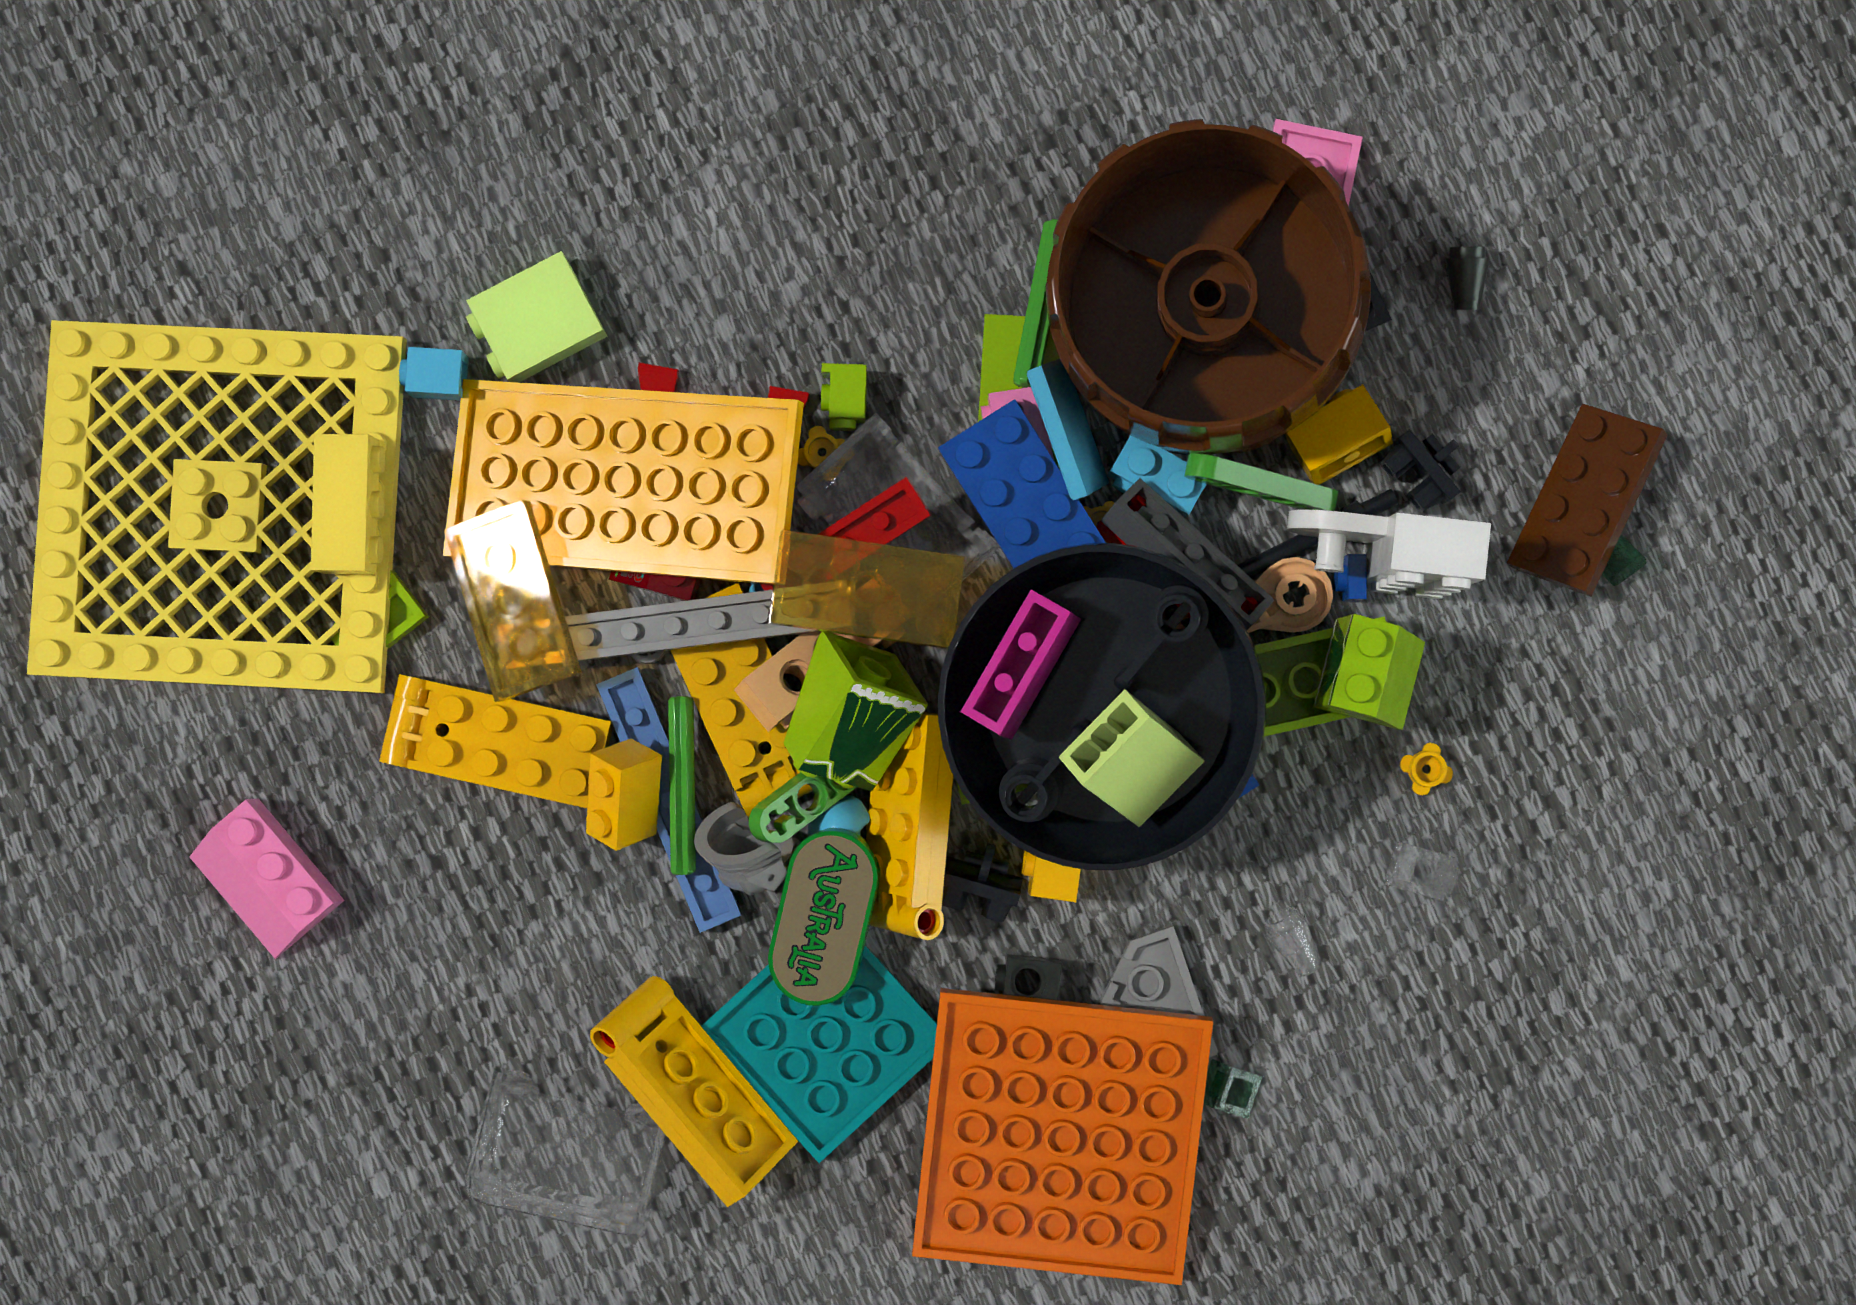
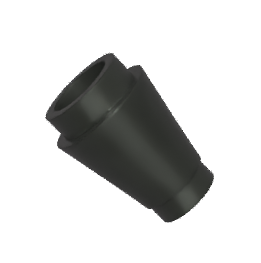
[1445,246,1490,310]

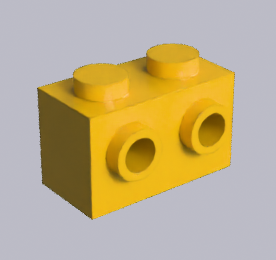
[1285,384,1393,485]
[586,738,662,851]
[1022,850,1081,902]

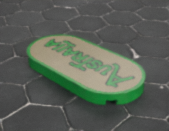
[768,828,880,1006]

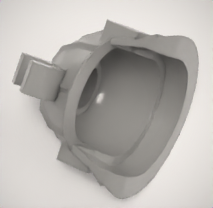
[694,802,802,896]

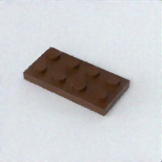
[1507,403,1668,597]

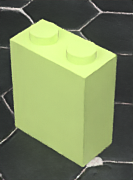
[466,251,608,383]
[1059,689,1205,827]

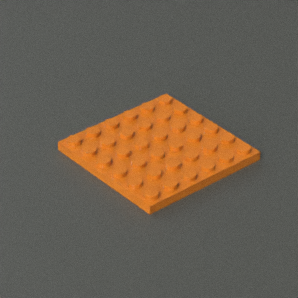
[912,988,1213,1285]

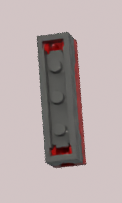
[1096,478,1275,630]

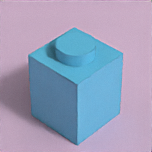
[399,347,469,401]

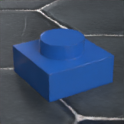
[1334,554,1367,602]

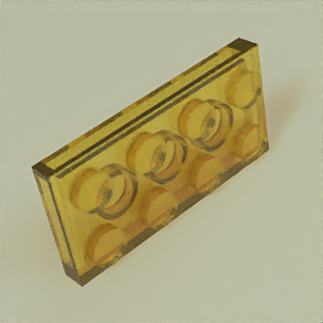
[444,500,582,702]
[768,530,965,649]

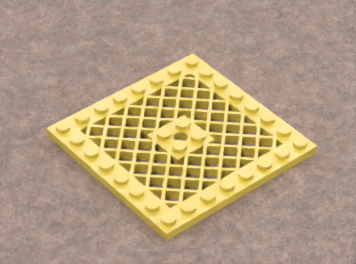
[27,320,407,693]

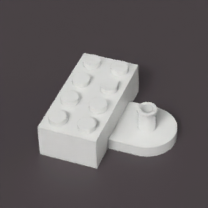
[1287,510,1491,599]

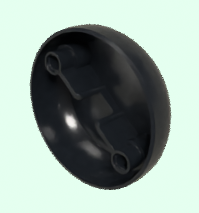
[938,543,1266,871]

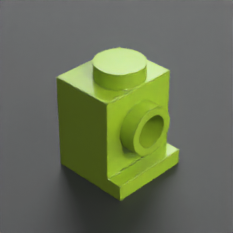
[821,363,868,431]

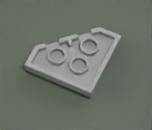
[1098,925,1217,1058]

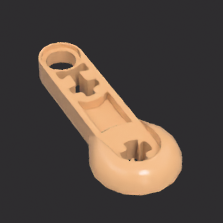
[1166,557,1333,633]

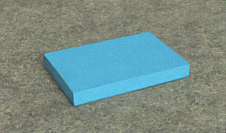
[1026,359,1109,500]

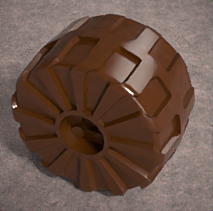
[1046,119,1371,455]

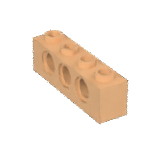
[734,574,912,732]

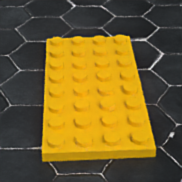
[443,379,804,585]

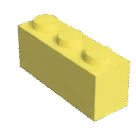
[311,434,386,574]

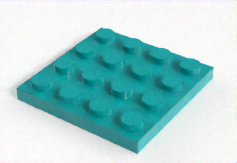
[701,944,937,1163]

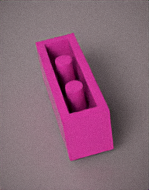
[960,590,1081,740]

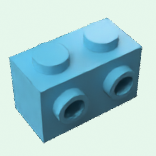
[1107,435,1206,518]

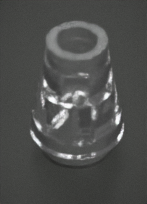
[1264,907,1322,977]

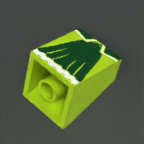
[1313,614,1425,730]
[784,630,928,791]

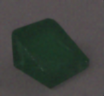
[1602,535,1647,586]
[1204,1059,1263,1119]

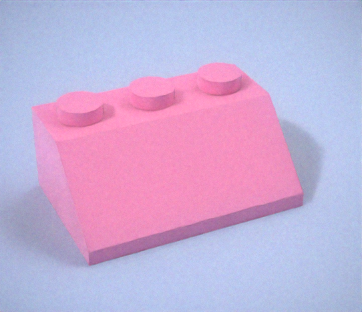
[189,799,345,959]

